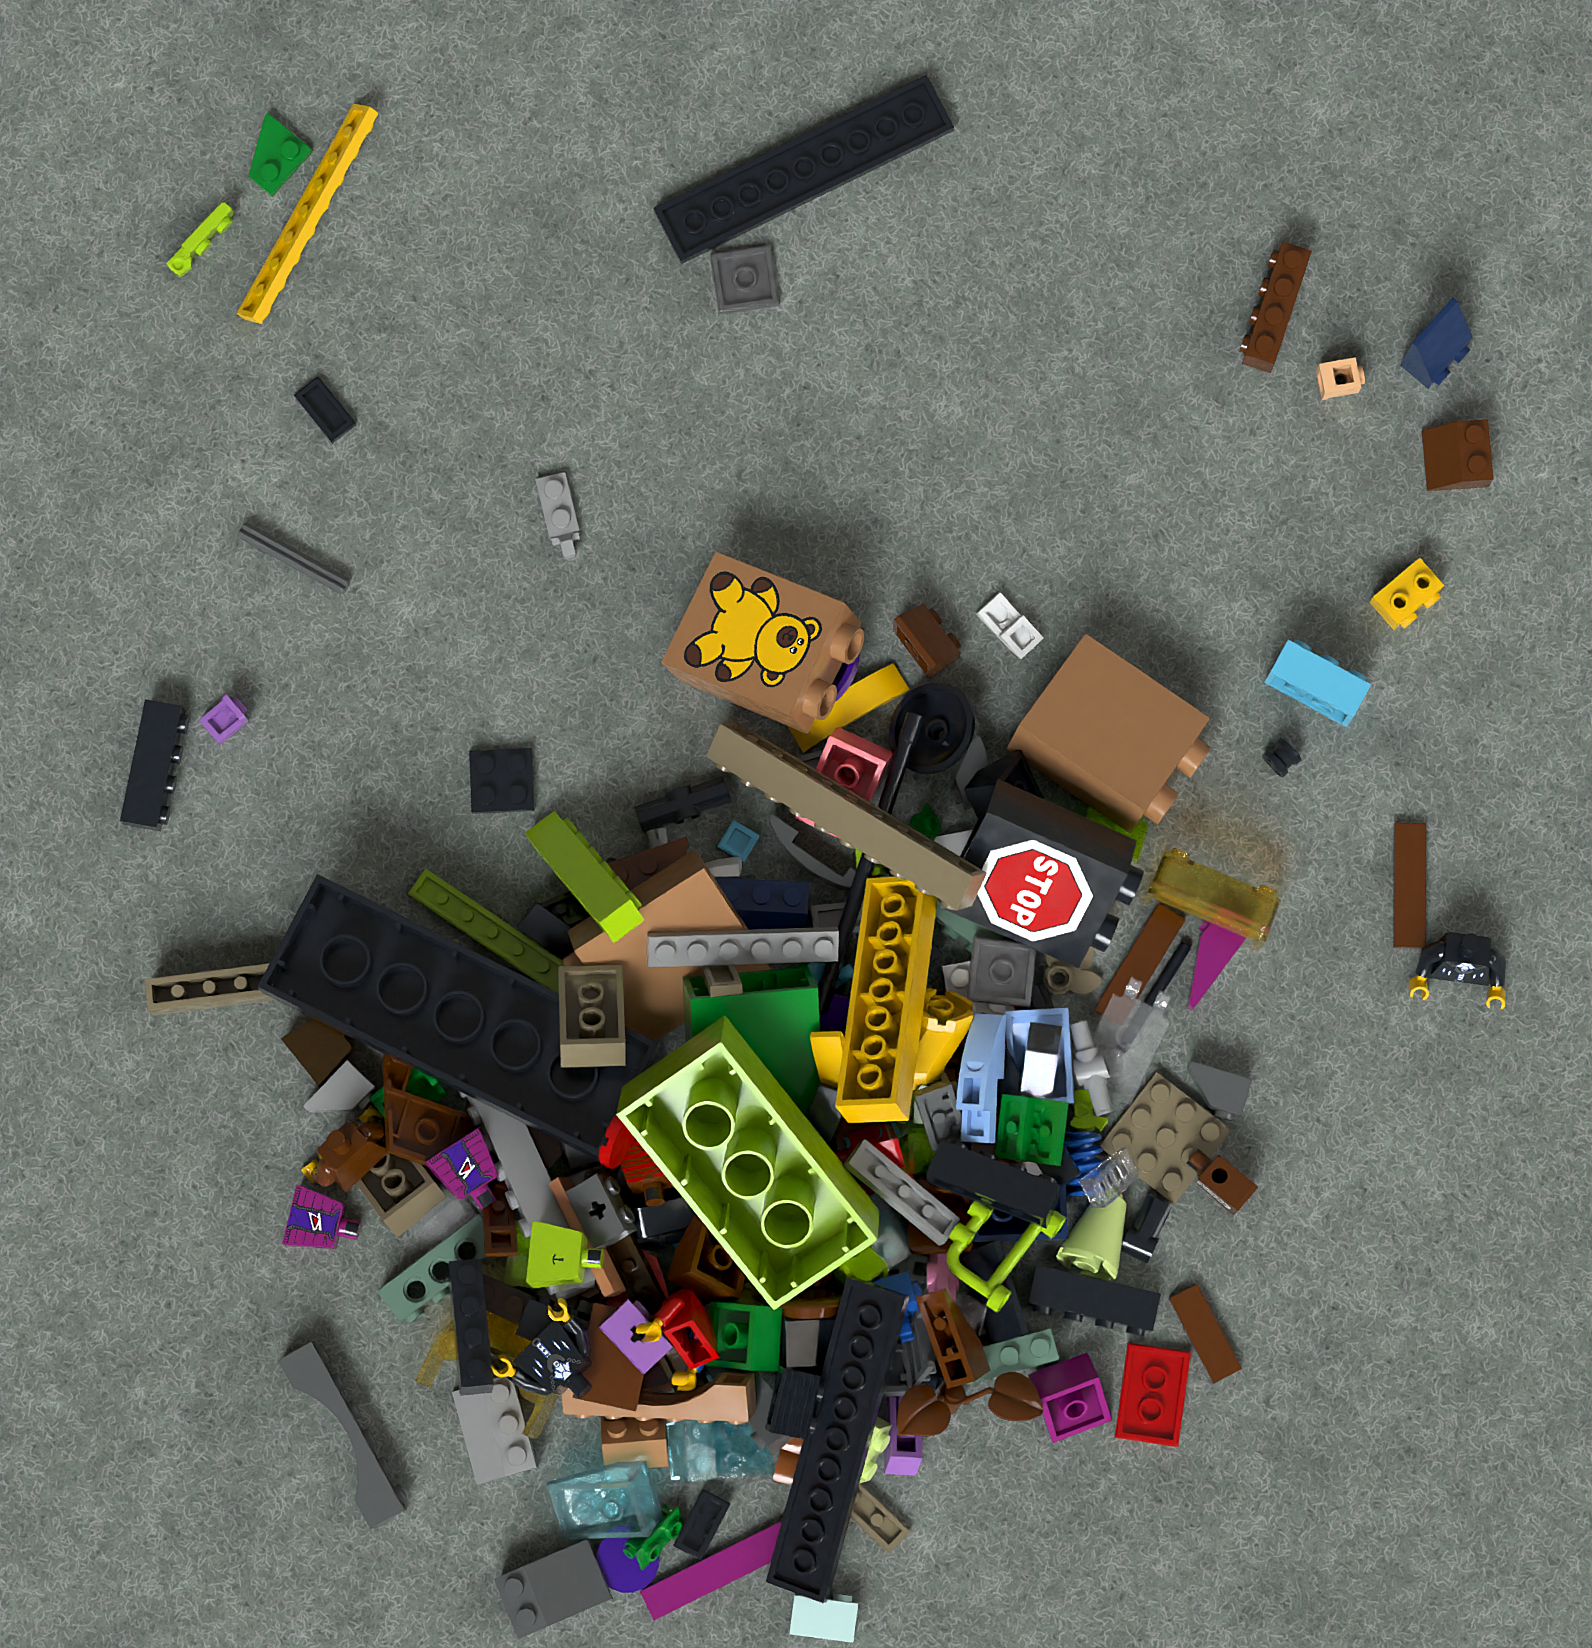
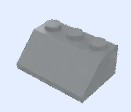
[452,1376,539,1485]

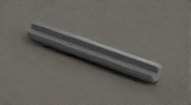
[238,523,350,594]

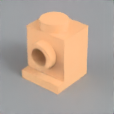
[1316,357,1365,400]

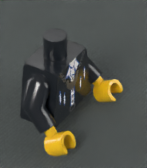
[1408,932,1506,1009]
[491,1298,593,1399]

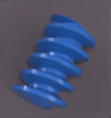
[1064,1131,1105,1197]

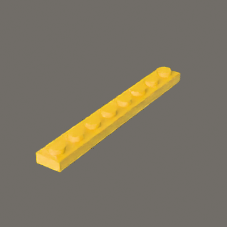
[236,104,378,324]

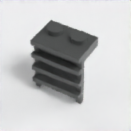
[883,1307,936,1397]

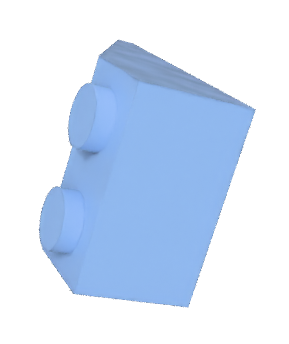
[1005,1008,1075,1104]

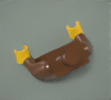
[301,1104,388,1193]

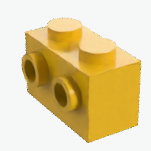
[1369,558,1444,630]

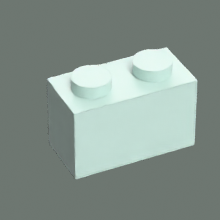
[789,1594,858,1643]

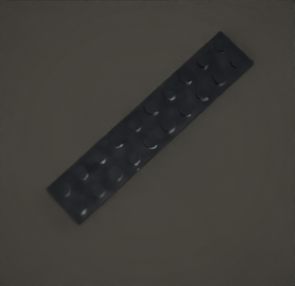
[653,75,954,264]
[766,1276,910,1603]

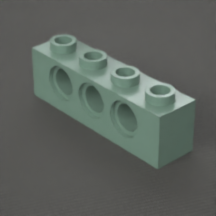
[377,1214,500,1324]

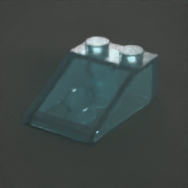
[546,1461,663,1539]

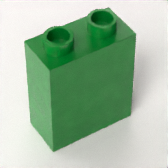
[682,966,821,1116]

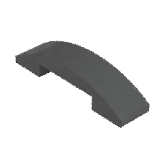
[769,815,856,891]

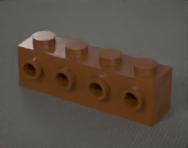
[1239,242,1312,373]

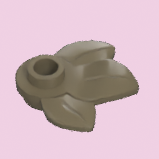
[1043,946,1102,995]

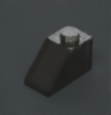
[1021,1022,1062,1099]

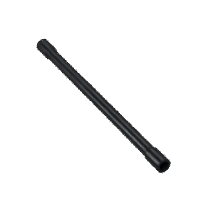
[817,712,924,1014]

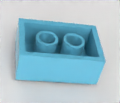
[1264,640,1371,727]

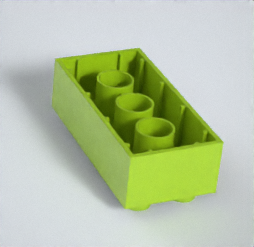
[616,1015,879,1310]

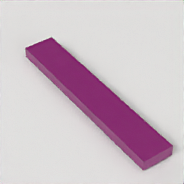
[640,1521,782,1620]

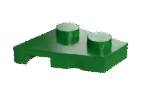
[248,113,313,197]

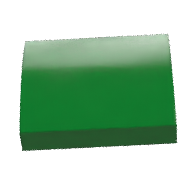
[995,1094,1069,1166]

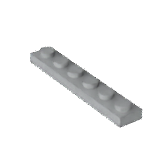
[647,927,839,967]

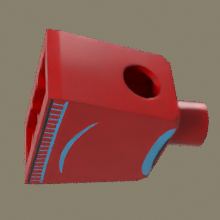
[834,1121,905,1178]

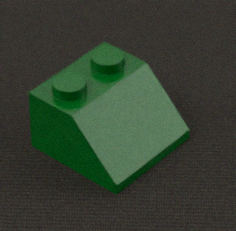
[706,1301,783,1371]

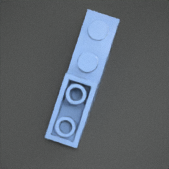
[956,1014,1006,1143]

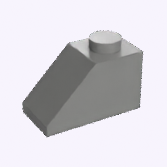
[303,1061,377,1113]

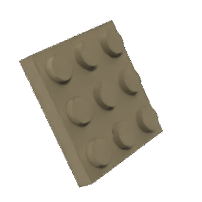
[1100,1072,1232,1205]

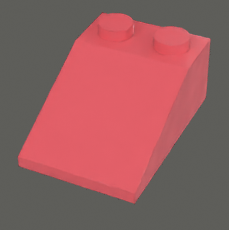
[795,727,894,839]

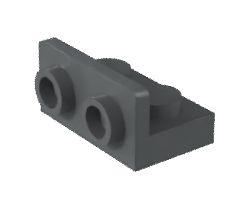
[913,1072,962,1151]

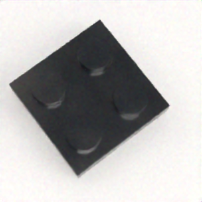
[469,748,534,814]

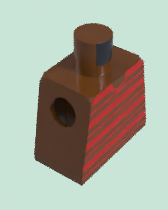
[620,1138,674,1207]

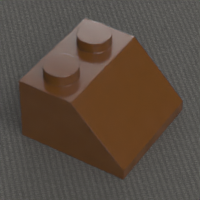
[1421,419,1494,491]
[893,604,961,679]

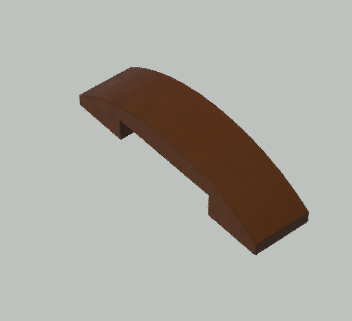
[482,1152,518,1257]

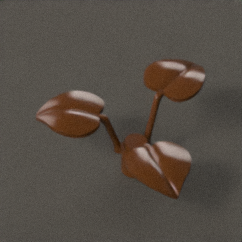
[896,1313,1044,1437]

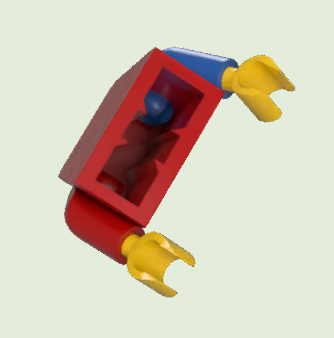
[636,1289,719,1391]

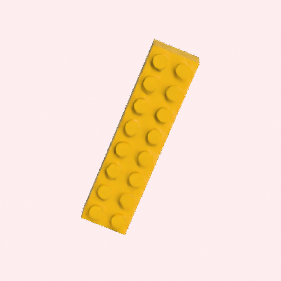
[835,877,938,1123]

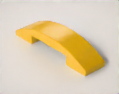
[787,663,910,754]

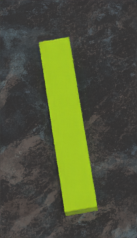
[408,868,565,993]

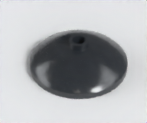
[889,682,975,774]

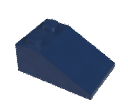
[1400,298,1472,389]

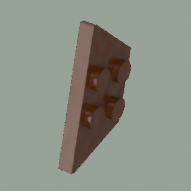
[607,837,689,894]

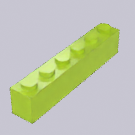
[524,811,644,943]

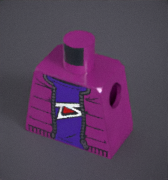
[424,1129,498,1210]
[282,1185,361,1249]

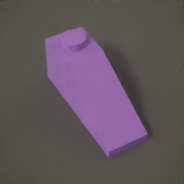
[884,1396,922,1476]

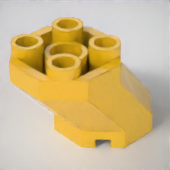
[913,988,973,1090]

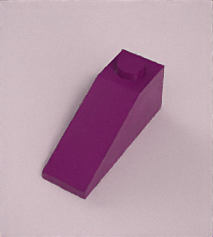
[1187,911,1250,1011]

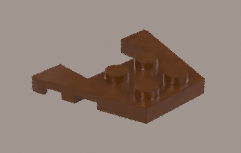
[383,1054,479,1166]

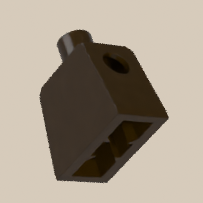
[281,1019,355,1088]

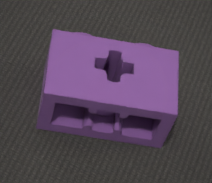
[599,1299,673,1374]

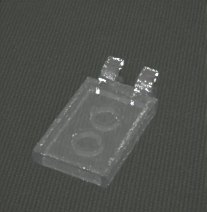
[1073,977,1171,1106]

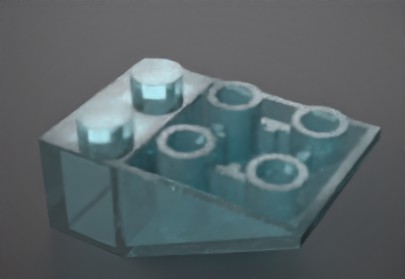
[666,1419,774,1483]

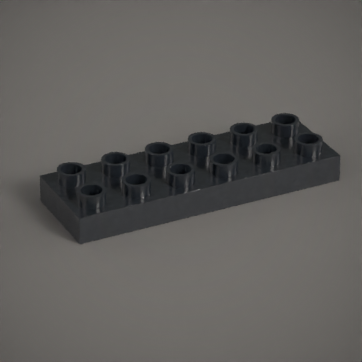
[258,874,660,1161]

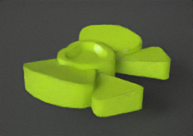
[1070,1089,1108,1132]

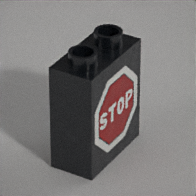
[940,779,1144,968]

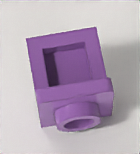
[199,693,249,745]

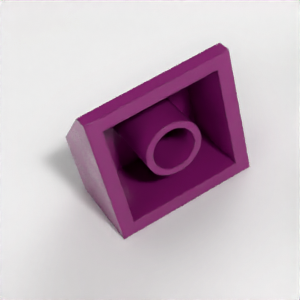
[1028,1353,1112,1443]

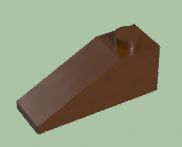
[915,1288,990,1389]

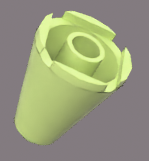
[1056,1189,1127,1281]

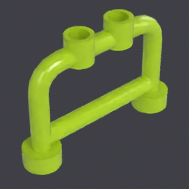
[946,1201,1066,1313]

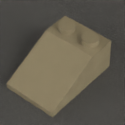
[558,965,626,1067]
[356,1122,448,1237]

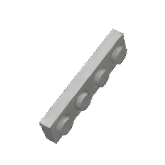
[843,1139,960,1246]

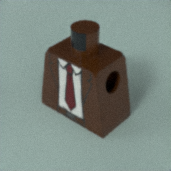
[1186,1149,1258,1215]

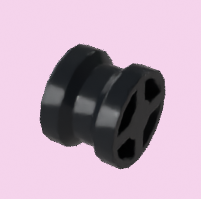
[1262,738,1302,778]

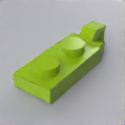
[166,202,234,278]

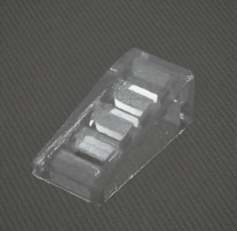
[1079,1148,1140,1208]

